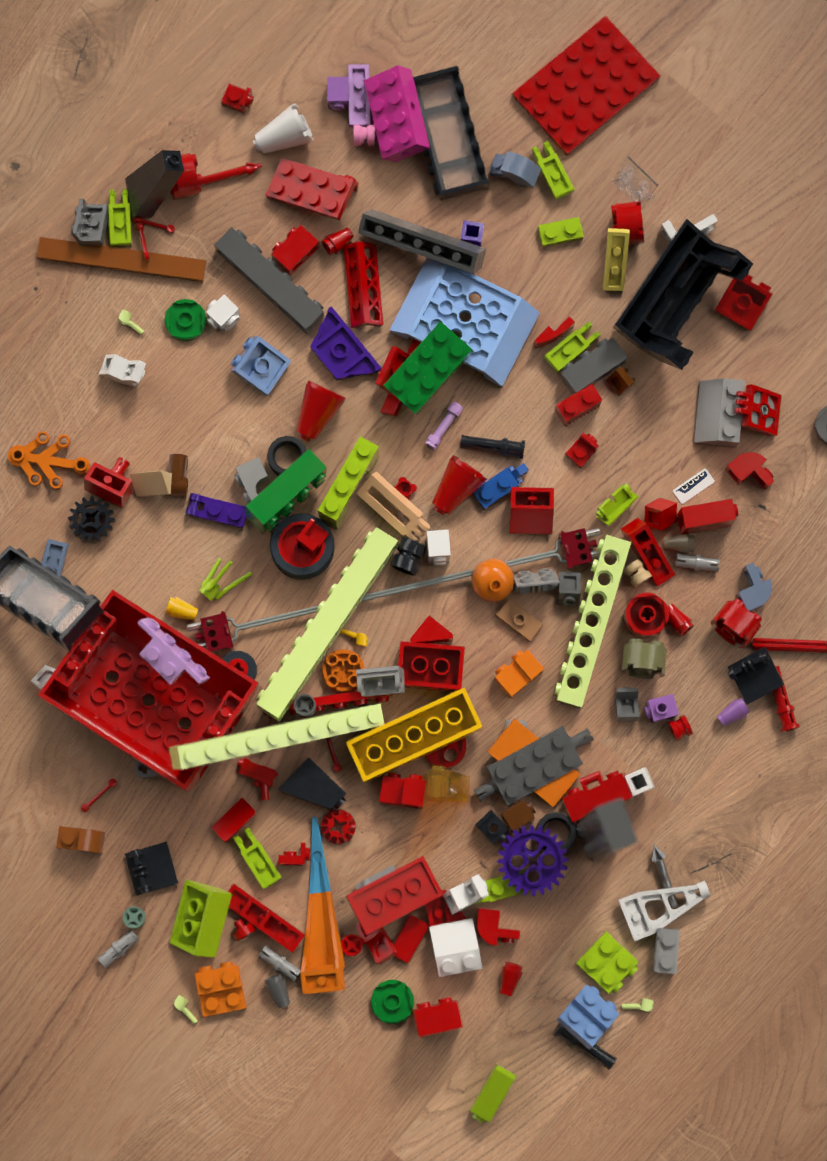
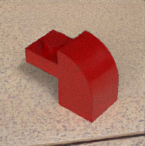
[724,452,774,490]
[476,908,520,946]

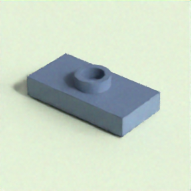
[37,539,69,583]

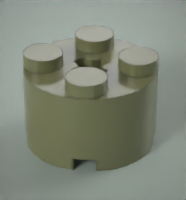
[622,639,667,679]

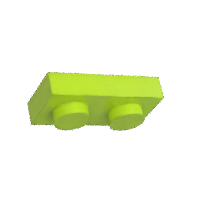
[538,217,584,247]

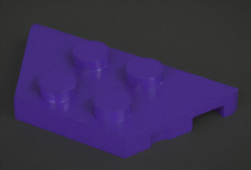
[310,306,382,381]

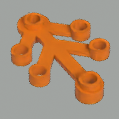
[8,431,91,490]

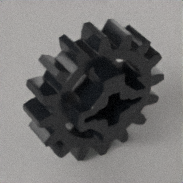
[68,496,115,543]

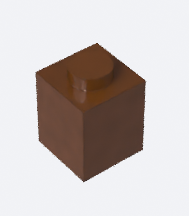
[500,799,536,833]

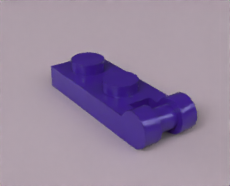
[185,493,246,529]

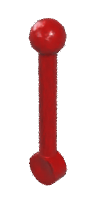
[132,218,175,233]
[136,223,150,261]
[326,737,342,772]
[81,779,117,812]

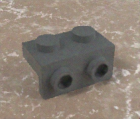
[71,199,109,245]

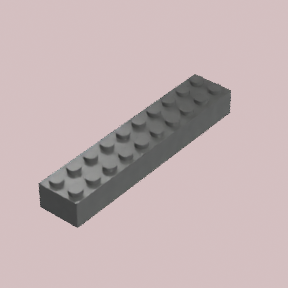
[576,798,638,862]

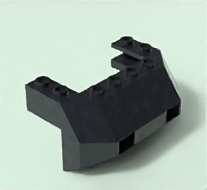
[612,219,753,370]

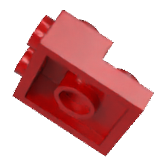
[715,274,773,331]

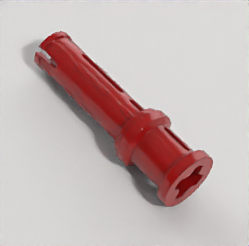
[773,666,800,733]

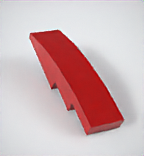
[228,883,305,953]

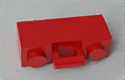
[562,770,635,822]

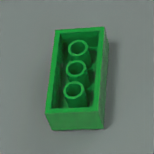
[383,321,474,415]
[245,449,327,534]

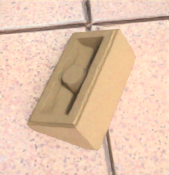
[131,471,172,497]

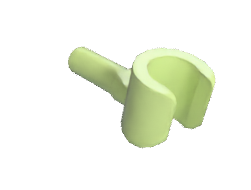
[118,310,144,335]
[174,995,198,1024]
[622,998,654,1012]

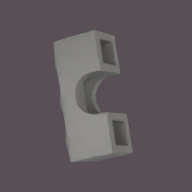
[234,457,285,522]

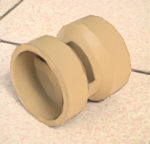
[623,559,652,588]

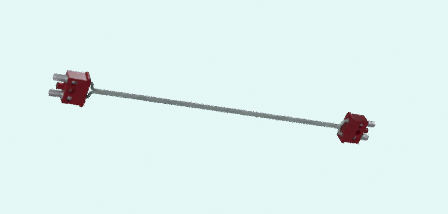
[187,528,601,652]

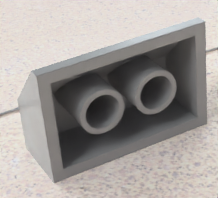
[694,378,745,448]

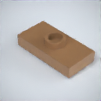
[496,598,543,642]

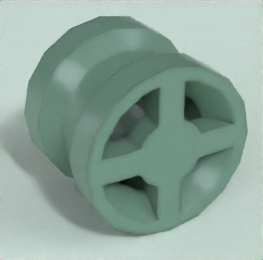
[123,906,146,929]

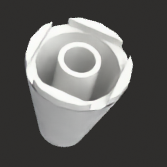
[253,103,314,154]

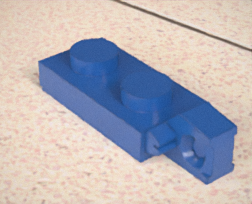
[473,463,529,510]

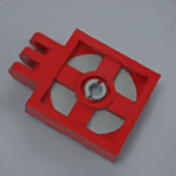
[734,384,782,436]

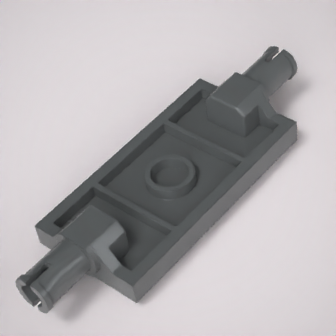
[474,726,594,806]

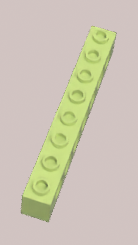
[554,535,631,708]

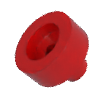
[233,919,255,942]

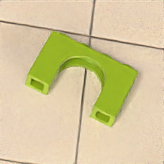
[318,436,379,529]

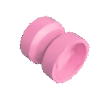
[354,125,375,146]

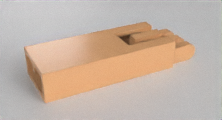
[356,472,430,542]

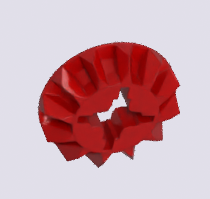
[321,809,356,844]

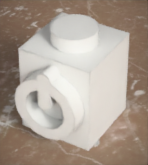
[206,295,240,331]

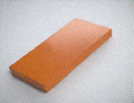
[487,718,580,807]

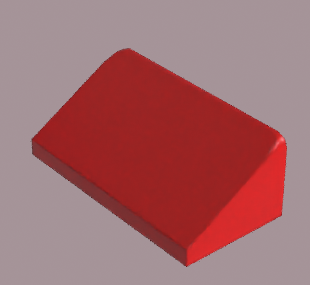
[211,797,257,843]

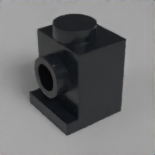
[475,810,509,844]

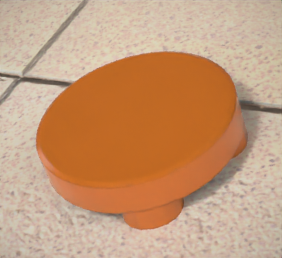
[322,649,365,693]

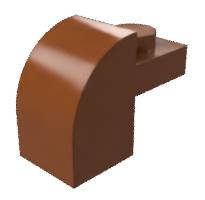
[56,826,106,854]

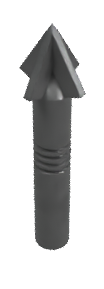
[651,845,678,908]

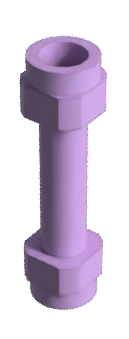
[425,401,463,450]

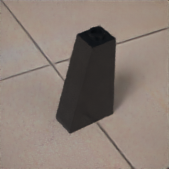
[125,150,184,218]

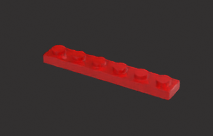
[264,691,393,718]

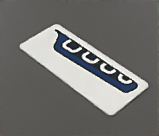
[673,469,715,504]

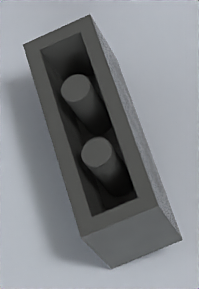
[560,337,628,395]

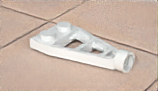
[618,881,711,941]

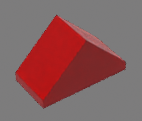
[410,615,453,644]

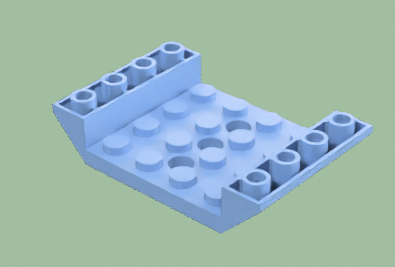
[389,258,540,387]

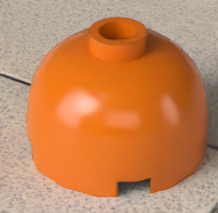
[471,558,515,602]

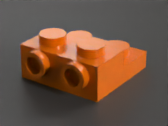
[194,961,247,1017]

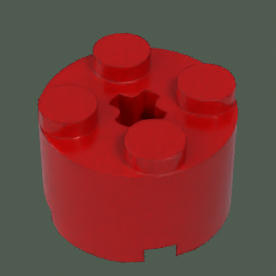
[170,153,203,199]
[611,201,645,245]
[623,592,669,639]
[711,598,762,648]

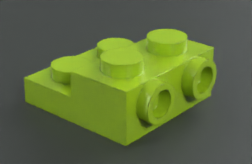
[576,931,639,994]

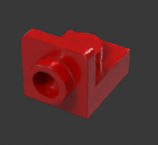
[221,83,254,113]
[565,432,599,468]
[278,843,310,866]

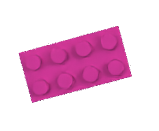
[364,65,430,163]

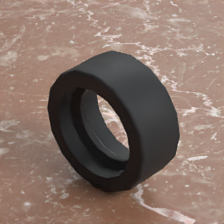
[267,436,306,476]
[535,812,577,851]

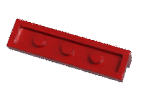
[344,241,384,329]

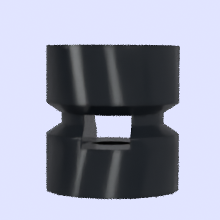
[390,537,427,576]

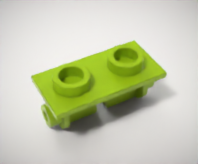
[595,483,639,526]

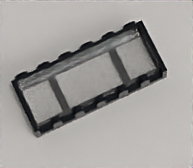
[413,66,489,201]
[0,545,104,652]

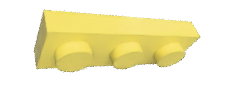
[603,228,630,291]

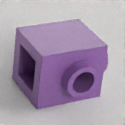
[644,694,679,723]

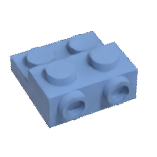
[230,336,291,395]
[556,984,619,1050]

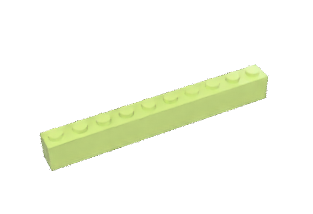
[256,527,398,722]
[169,704,384,769]

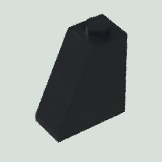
[279,757,347,810]

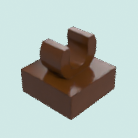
[606,366,635,397]

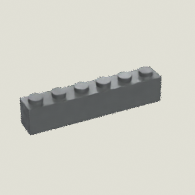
[358,209,486,273]
[214,227,324,334]

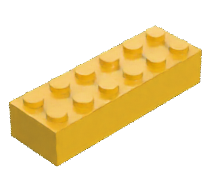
[346,687,484,783]

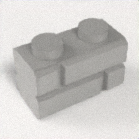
[652,928,680,974]

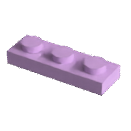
[348,64,370,127]

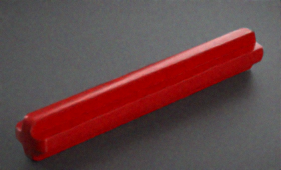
[752,638,827,653]

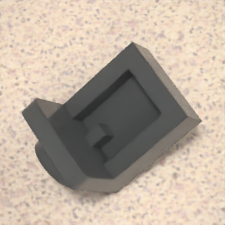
[615,687,639,722]

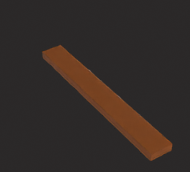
[37,237,207,282]

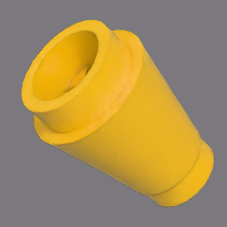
[165,597,198,621]

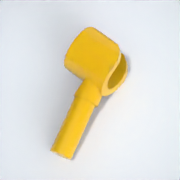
[340,629,368,647]

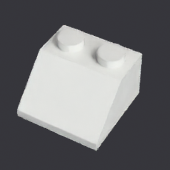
[429,918,482,977]

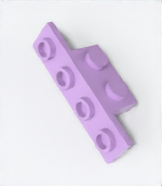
[138,618,209,684]

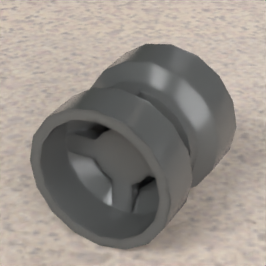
[294,694,316,718]

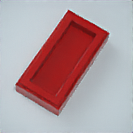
[394,914,429,963]

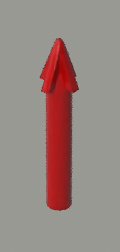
[201,162,263,185]

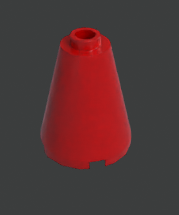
[296,380,346,442]
[432,455,487,516]

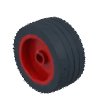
[270,513,335,580]

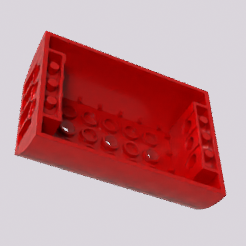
[38,589,259,792]

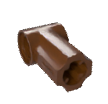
[165,454,188,497]

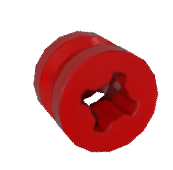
[668,715,693,741]
[341,934,363,956]

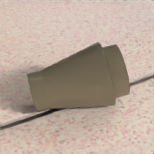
[664,533,695,554]

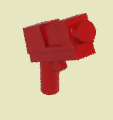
[237,758,279,801]

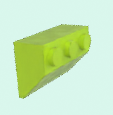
[169,880,232,957]

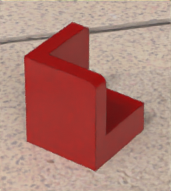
[645,498,677,530]
[296,518,329,555]

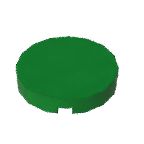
[164,299,207,341]
[371,980,414,1024]

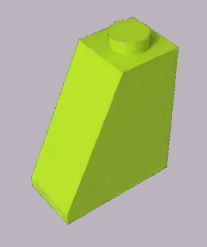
[470,1063,517,1123]

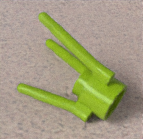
[199,558,252,601]

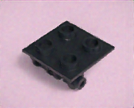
[728,647,785,705]
[125,841,178,896]

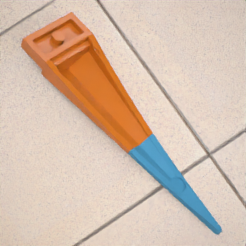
[301,816,346,994]

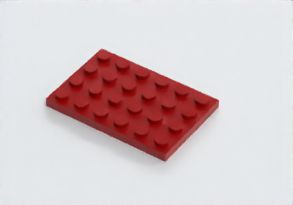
[512,16,661,156]

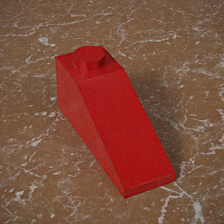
[620,517,675,586]

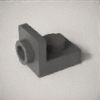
[558,572,581,607]

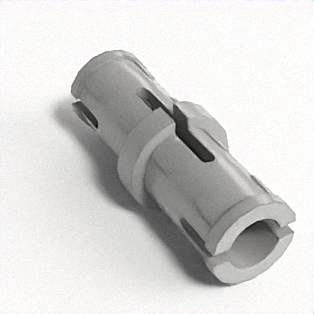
[675,553,720,572]
[98,929,140,969]
[258,945,301,982]

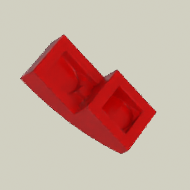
[533,316,575,349]
[355,923,398,965]

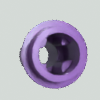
[717,698,750,726]

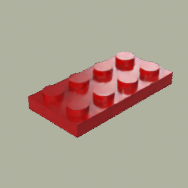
[265,158,357,221]
[345,856,444,936]

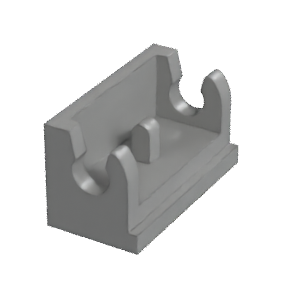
[356,666,405,697]

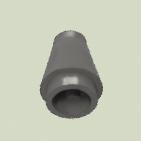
[265,973,291,1008]

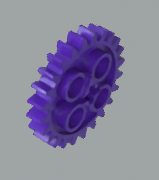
[497,824,568,896]

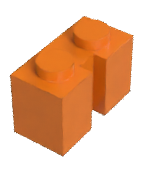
[494,649,544,699]

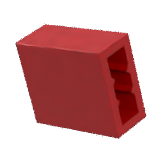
[677,499,739,535]

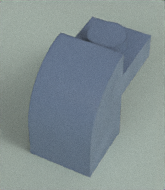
[489,151,541,187]
[736,563,772,612]

